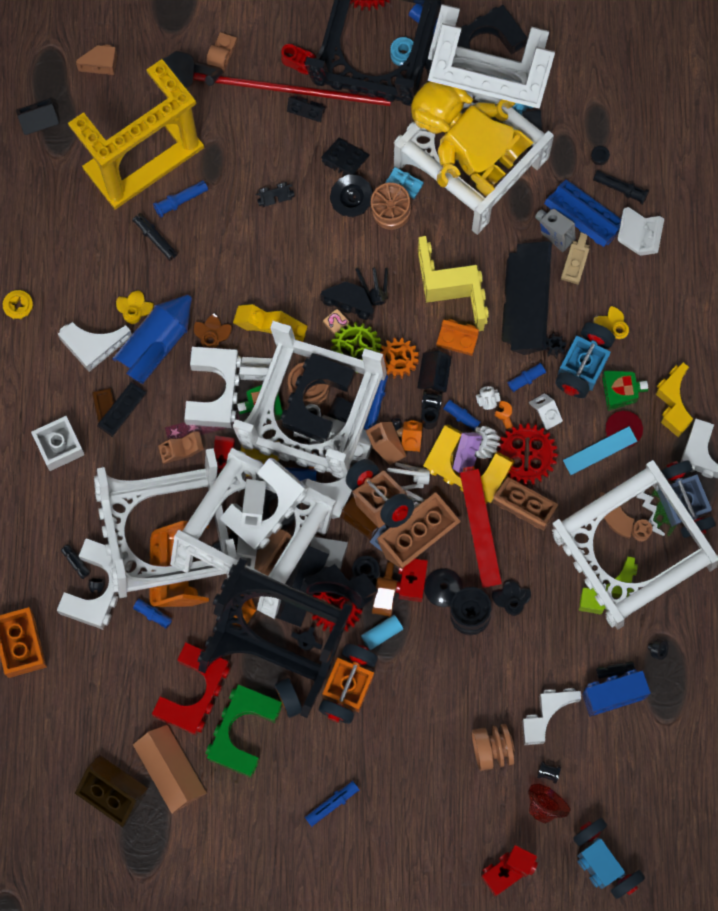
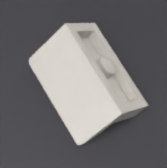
[239,357,272,381]

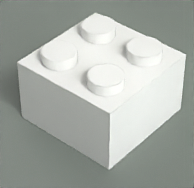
[31,416,85,471]

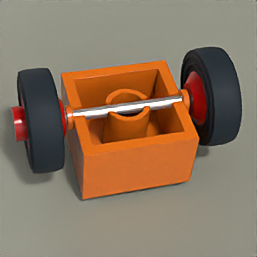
[318,644,378,724]

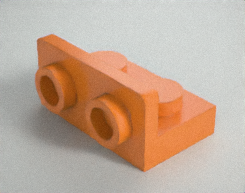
[436,319,479,356]

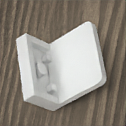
[618,207,664,256]

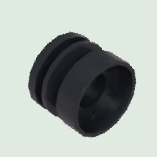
[450,587,492,635]

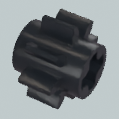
[546,334,567,359]

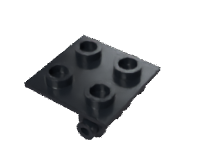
[321,137,370,176]

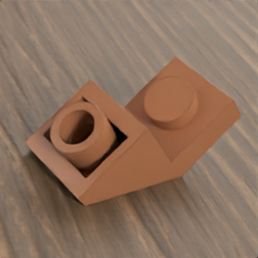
[158,432,204,464]

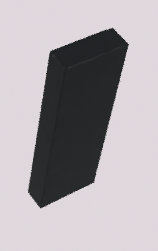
[97,382,146,437]

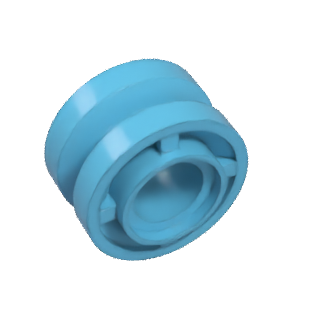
[391,37,413,66]

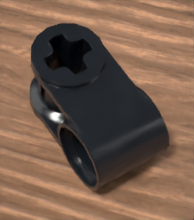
[421,391,442,430]
[328,397,353,423]

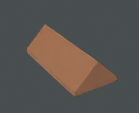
[377,492,461,569]
[133,725,207,814]

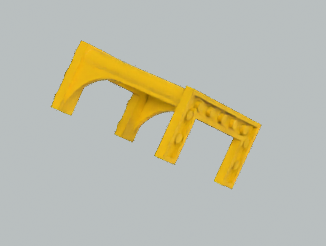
[68,59,204,210]

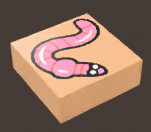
[323,309,350,335]

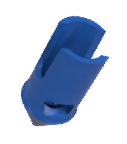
[112,295,192,384]

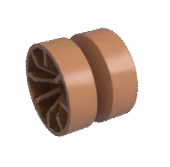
[371,183,411,230]

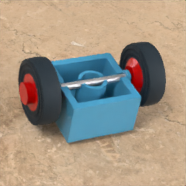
[555,322,615,398]
[573,817,645,899]

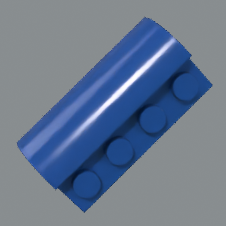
[544,180,622,247]

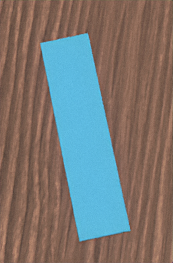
[563,426,637,475]

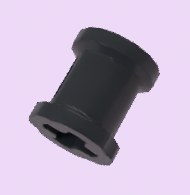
[537,761,561,784]

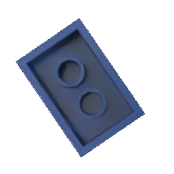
[582,669,651,717]

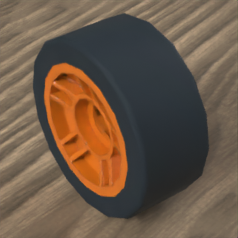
[274,678,302,718]

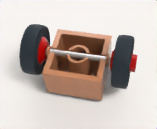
[346,459,414,528]

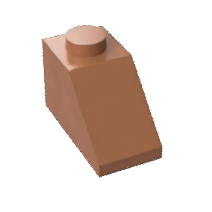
[76,45,118,75]

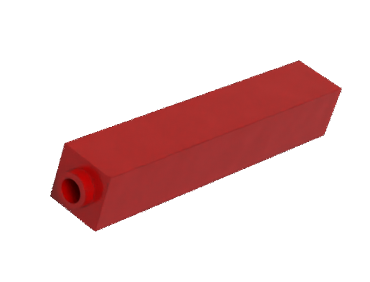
[460,466,502,588]

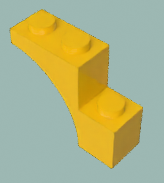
[233,304,308,342]
[656,362,693,437]

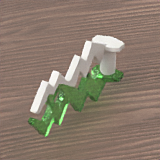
[636,490,677,536]

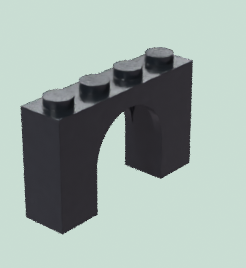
[457,5,527,72]
[280,353,355,443]

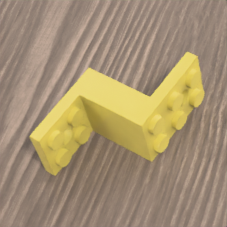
[418,236,489,331]

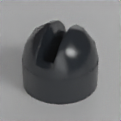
[88,578,104,593]

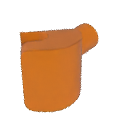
[495,401,513,430]

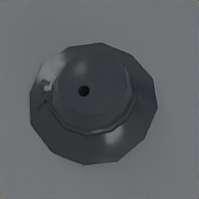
[330,174,373,217]

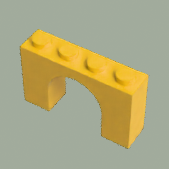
[423,424,515,504]

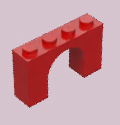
[152,642,231,736]

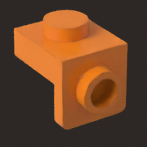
[402,420,423,452]

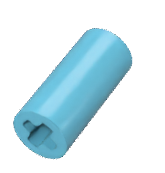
[361,615,403,650]

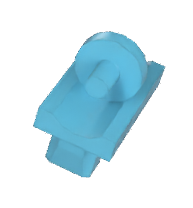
[385,167,424,199]

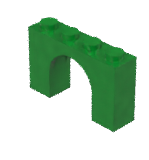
[205,684,283,778]

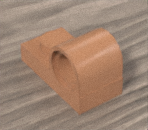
[207,32,237,72]

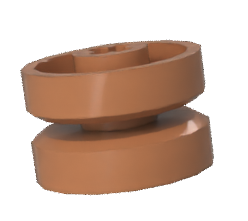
[288,362,330,407]

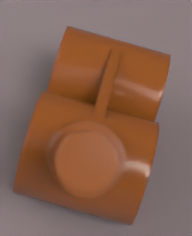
[372,562,397,617]

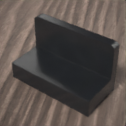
[16,98,59,135]
[417,350,452,393]

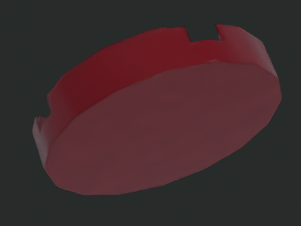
[605,411,643,449]

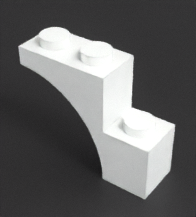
[522,688,581,745]

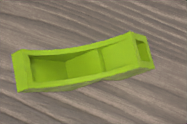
[579,557,638,614]

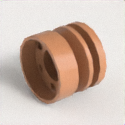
[472,724,515,771]

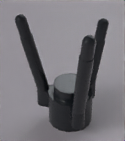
[355,267,388,306]

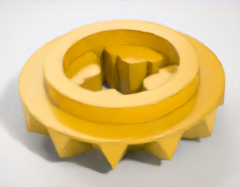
[3,290,33,319]

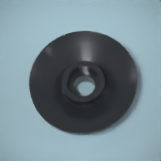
[424,569,463,607]

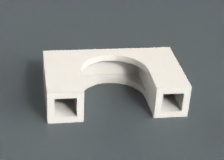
[184,347,241,428]
[681,419,718,478]
[220,458,309,550]
[236,479,266,569]
[57,539,133,630]

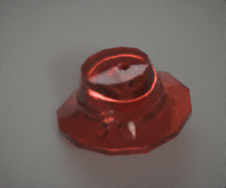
[528,783,571,824]

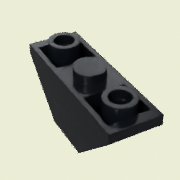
[320,281,374,320]

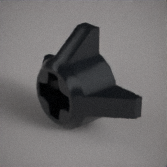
[291,626,323,651]

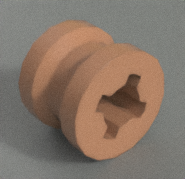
[631,519,653,542]

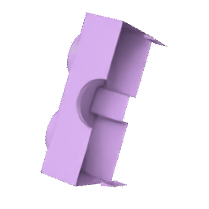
[453,433,482,472]

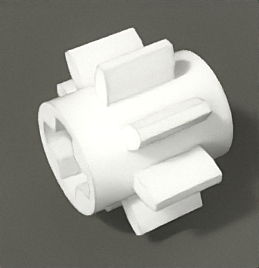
[476,386,501,410]

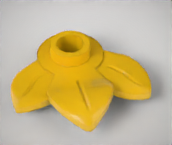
[116,290,153,324]
[593,306,629,340]

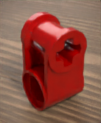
[281,44,316,75]
[214,436,235,474]

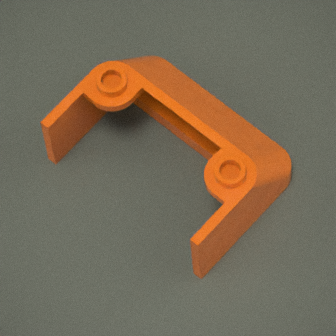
[149,520,209,607]

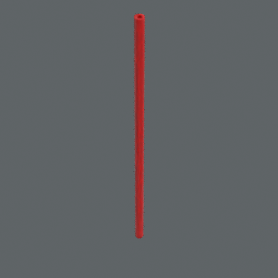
[193,73,391,106]

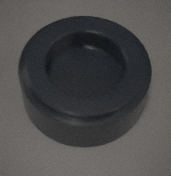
[591,146,610,165]

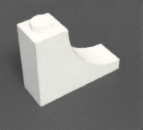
[58,322,132,372]
[300,464,354,519]

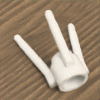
[387,462,430,490]

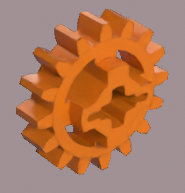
[380,338,419,379]

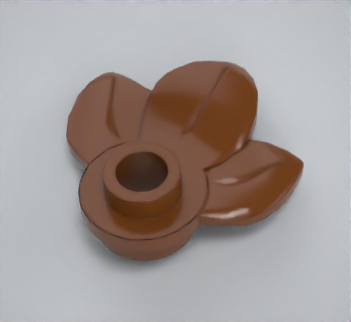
[194,314,232,348]

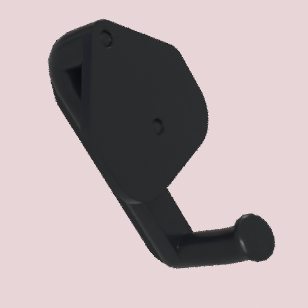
[163,51,223,88]

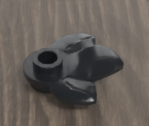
[492,579,531,616]

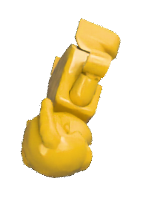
[411,81,534,197]

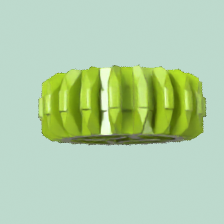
[331,322,382,373]

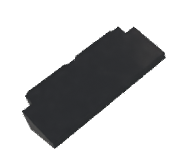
[502,241,552,355]

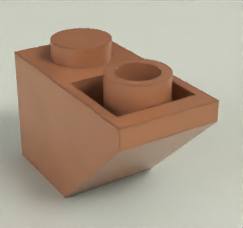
[366,422,407,465]

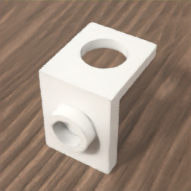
[529,393,563,430]

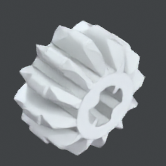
[471,426,500,459]

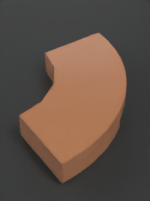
[599,492,634,539]

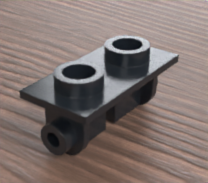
[287,95,326,123]
[255,182,295,207]

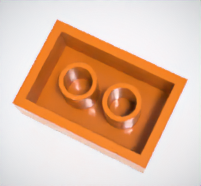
[0,607,47,678]

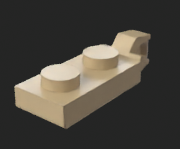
[561,232,590,285]

